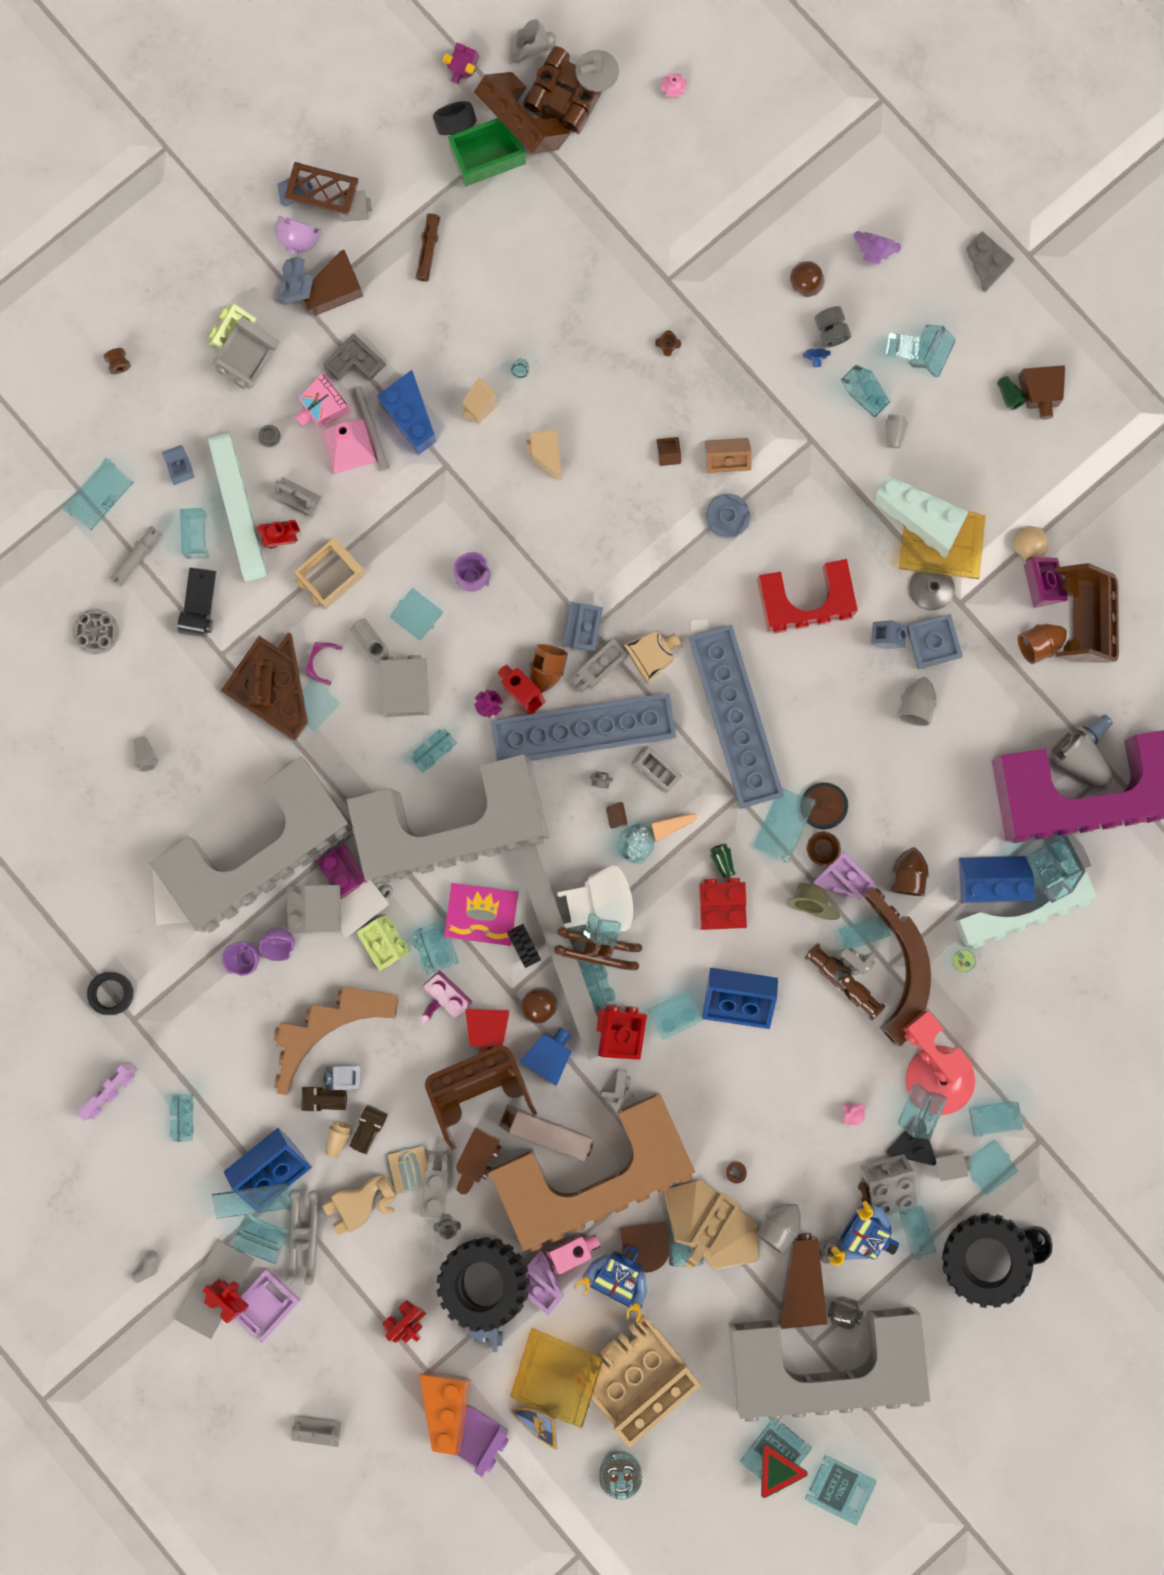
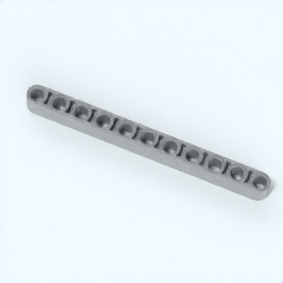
[513,843,601,1060]

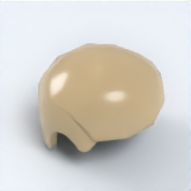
[1013,526,1048,562]

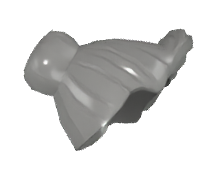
[511,19,556,64]

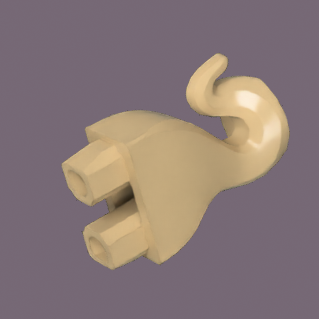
[322,1175,397,1235]

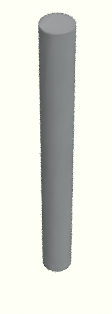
[353,386,390,471]

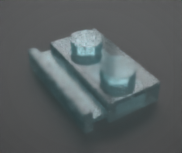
[648,990,704,1040]

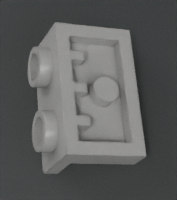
[834,948,876,975]

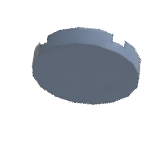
[706,494,750,539]

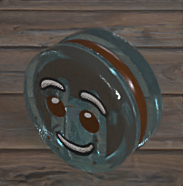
[599,1451,643,1500]

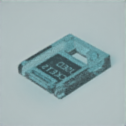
[740,1419,812,1493]
[805,1455,877,1526]

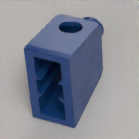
[520,1027,572,1086]

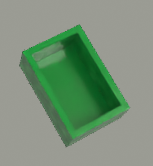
[448,118,526,187]

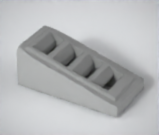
[631,746,682,793]

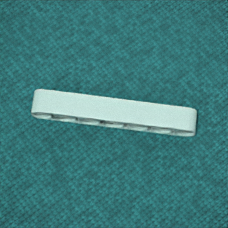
[208,431,268,582]

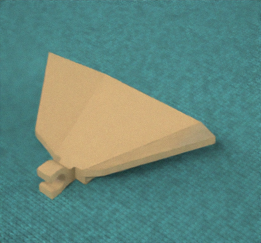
[664,1180,758,1270]

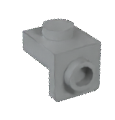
[600,1069,631,1103]

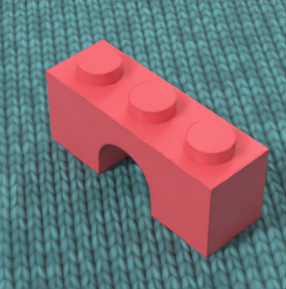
[903,1011,974,1083]

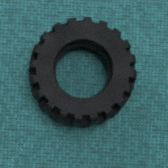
[942,1213,1034,1308]
[436,1237,530,1332]

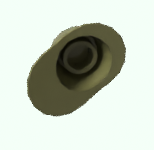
[787,882,840,920]

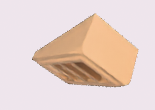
[651,813,697,842]

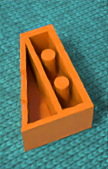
[419,1372,471,1455]

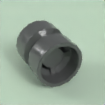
[814,306,852,348]

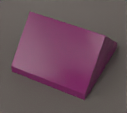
[1024,557,1068,608]

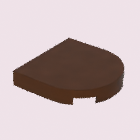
[620,1221,670,1273]

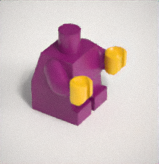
[442,42,480,84]

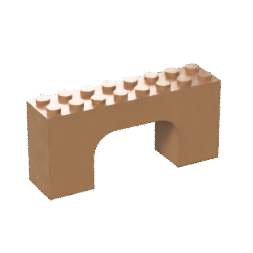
[489,1093,696,1252]

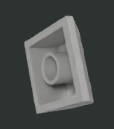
[287,885,341,933]

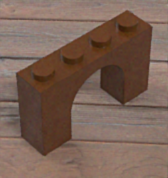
[474,72,570,154]

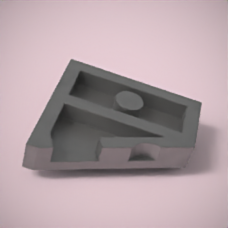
[966,231,1015,292]

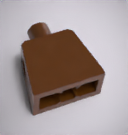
[1018,365,1065,420]

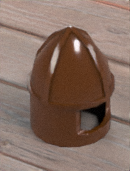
[891,847,929,896]

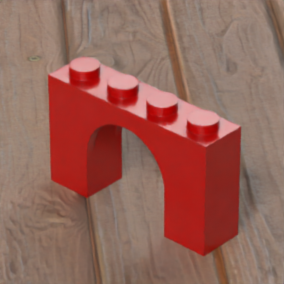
[757,559,858,634]

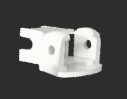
[557,865,634,933]

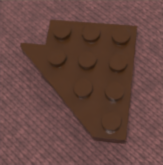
[221,632,308,741]

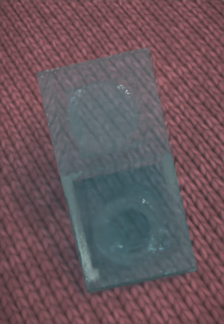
[841,365,890,417]

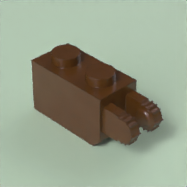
[456,1127,502,1195]

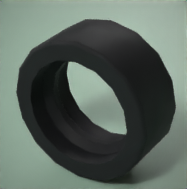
[433,101,477,136]
[87,972,134,1015]

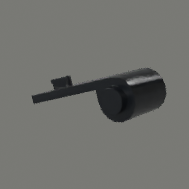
[177,567,217,637]

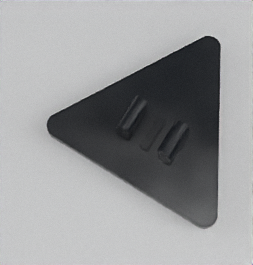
[886,1116,937,1166]

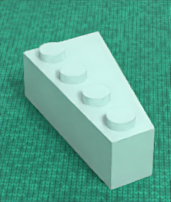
[874,474,968,559]

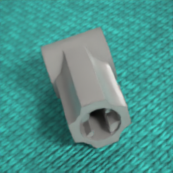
[349,618,389,663]

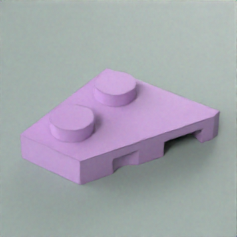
[812,852,876,900]

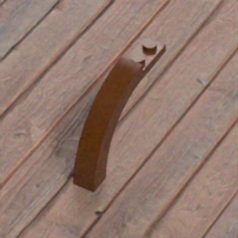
[860,887,931,1047]

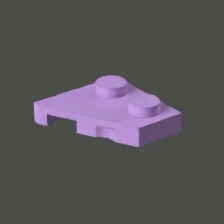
[526,1249,564,1315]

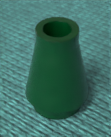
[997,376,1026,410]
[709,843,736,879]

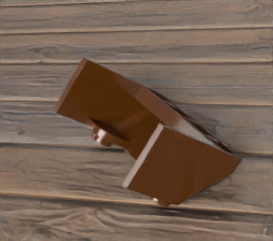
[1055,563,1119,663]
[425,1046,538,1150]

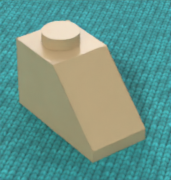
[462,377,497,424]
[526,430,561,480]

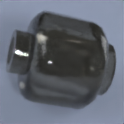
[828,1296,864,1330]

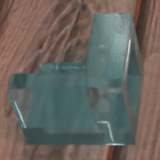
[886,333,921,360]
[584,913,622,946]

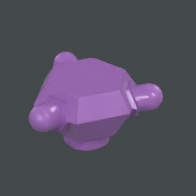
[853,231,901,265]

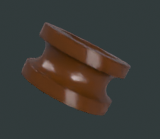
[726,1161,747,1184]

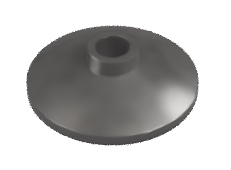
[910,566,955,610]

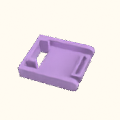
[235,1268,301,1343]

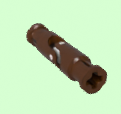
[804,943,885,1021]

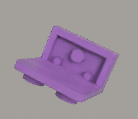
[456,1406,509,1477]

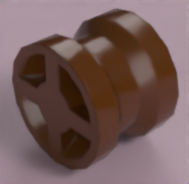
[103,348,131,375]

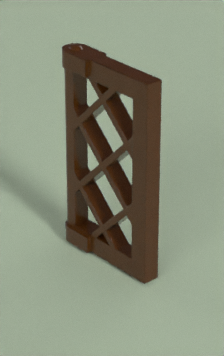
[284,162,359,216]

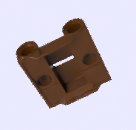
[523,46,603,135]

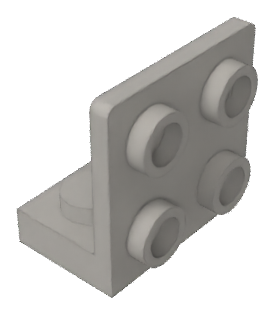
[860,1154,917,1215]

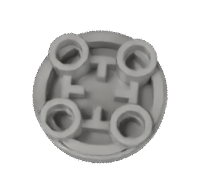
[73,609,119,655]

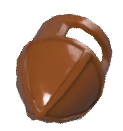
[1017,624,1067,664]
[529,644,568,693]

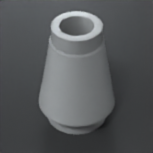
[886,414,908,448]
[133,736,158,772]

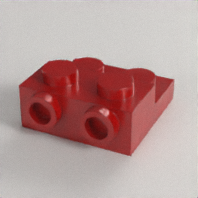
[699,878,747,930]
[596,1004,647,1060]

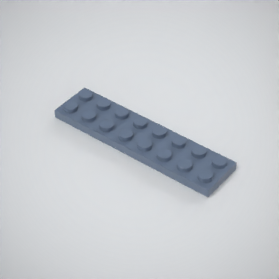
[689,625,784,809]
[491,693,676,761]

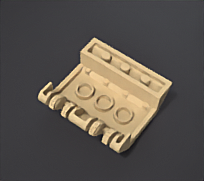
[571,1314,701,1448]

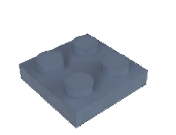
[907,614,963,669]

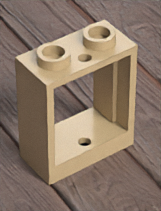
[294,537,366,609]

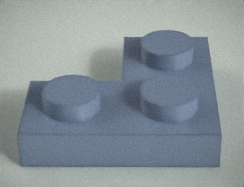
[277,256,313,305]

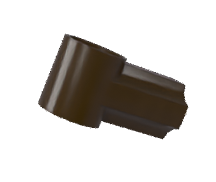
[301,1087,348,1111]
[349,1104,388,1155]

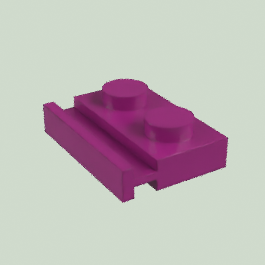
[316,843,368,899]

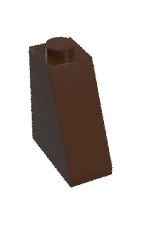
[304,250,363,316]

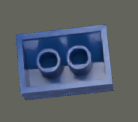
[959,856,1035,903]
[702,968,778,1029]
[224,1128,312,1212]

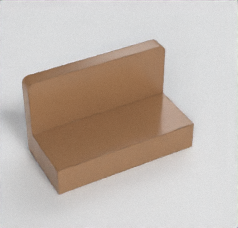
[705,438,752,473]

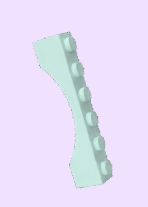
[955,872,1097,949]

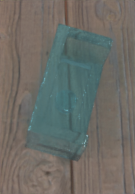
[180,508,209,559]
[969,1101,1024,1137]

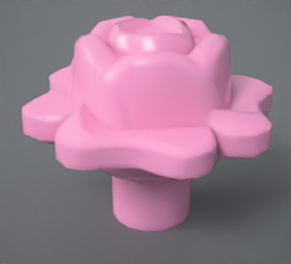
[661,73,687,98]
[842,1102,866,1126]

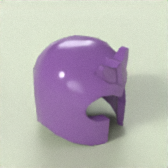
[454,552,491,592]

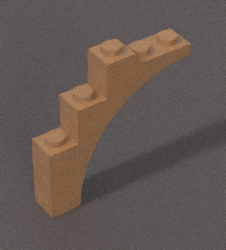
[274,986,399,1095]

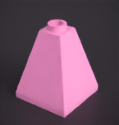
[322,419,377,474]

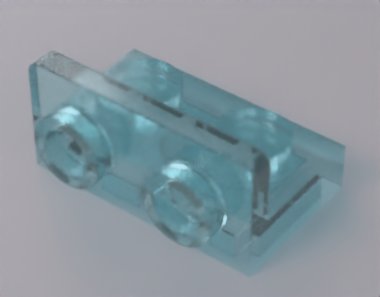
[412,920,459,975]

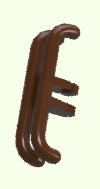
[554,927,643,970]

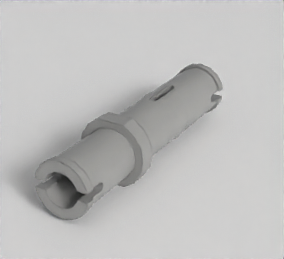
[110,526,162,587]

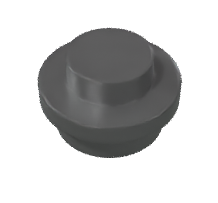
[258,425,281,447]

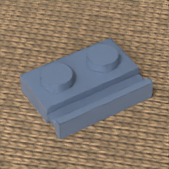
[563,602,603,652]

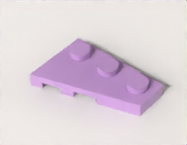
[77,1063,138,1121]

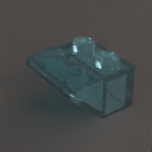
[1025,835,1086,903]

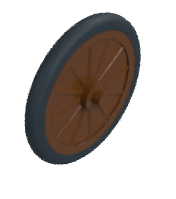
[800,782,848,830]

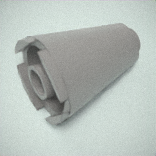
[1049,726,1112,788]

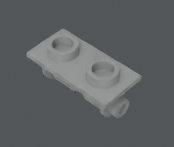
[272,477,322,516]
[291,1416,342,1447]

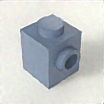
[871,620,907,649]

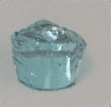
[617,824,654,863]

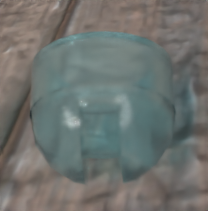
[511,358,530,378]

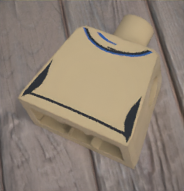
[624,631,681,684]

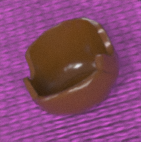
[790,261,825,297]
[806,831,841,866]
[521,987,557,1024]

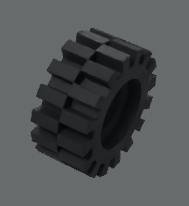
[507,924,541,968]

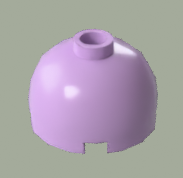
[275,215,321,255]

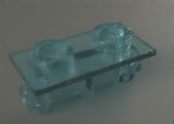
[410,728,457,772]
[582,963,616,1011]
[169,1094,194,1142]

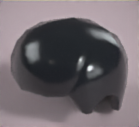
[1023,1225,1053,1265]

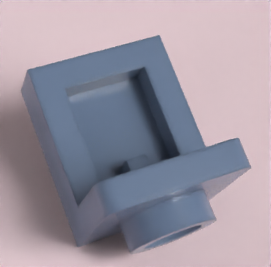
[277,175,314,206]
[162,445,195,485]

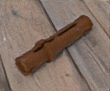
[415,213,441,282]

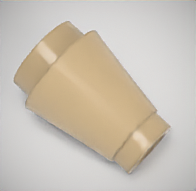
[325,1121,351,1158]

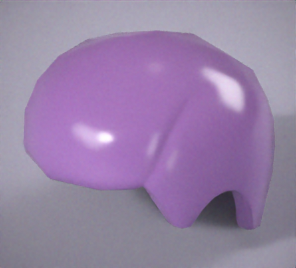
[259,928,295,961]
[222,941,259,976]

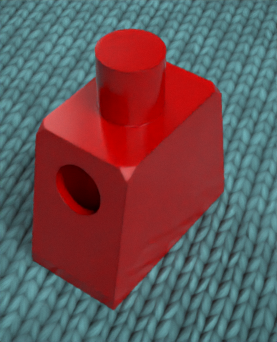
[498,664,546,715]
[465,1009,510,1054]

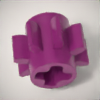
[474,689,503,718]

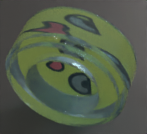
[952,949,976,972]

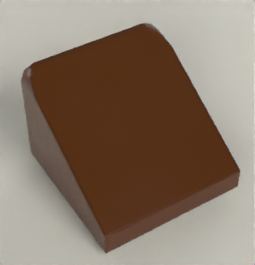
[657,437,681,466]
[606,802,628,829]

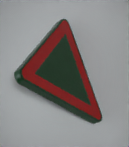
[761,1444,808,1498]

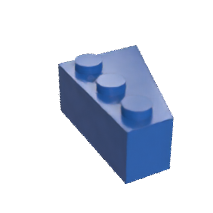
[377,370,436,454]

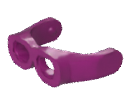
[305,642,343,685]

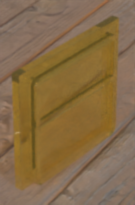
[899,511,986,579]
[510,1328,604,1428]

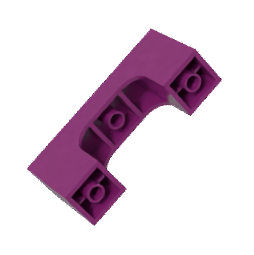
[992,730,1164,844]

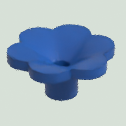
[803,348,831,367]

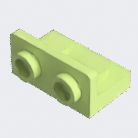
[208,304,256,349]
[356,915,409,971]

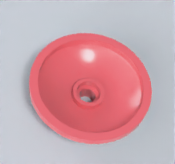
[906,1046,975,1115]

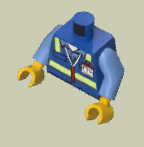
[828,1201,899,1266]
[574,1245,647,1322]

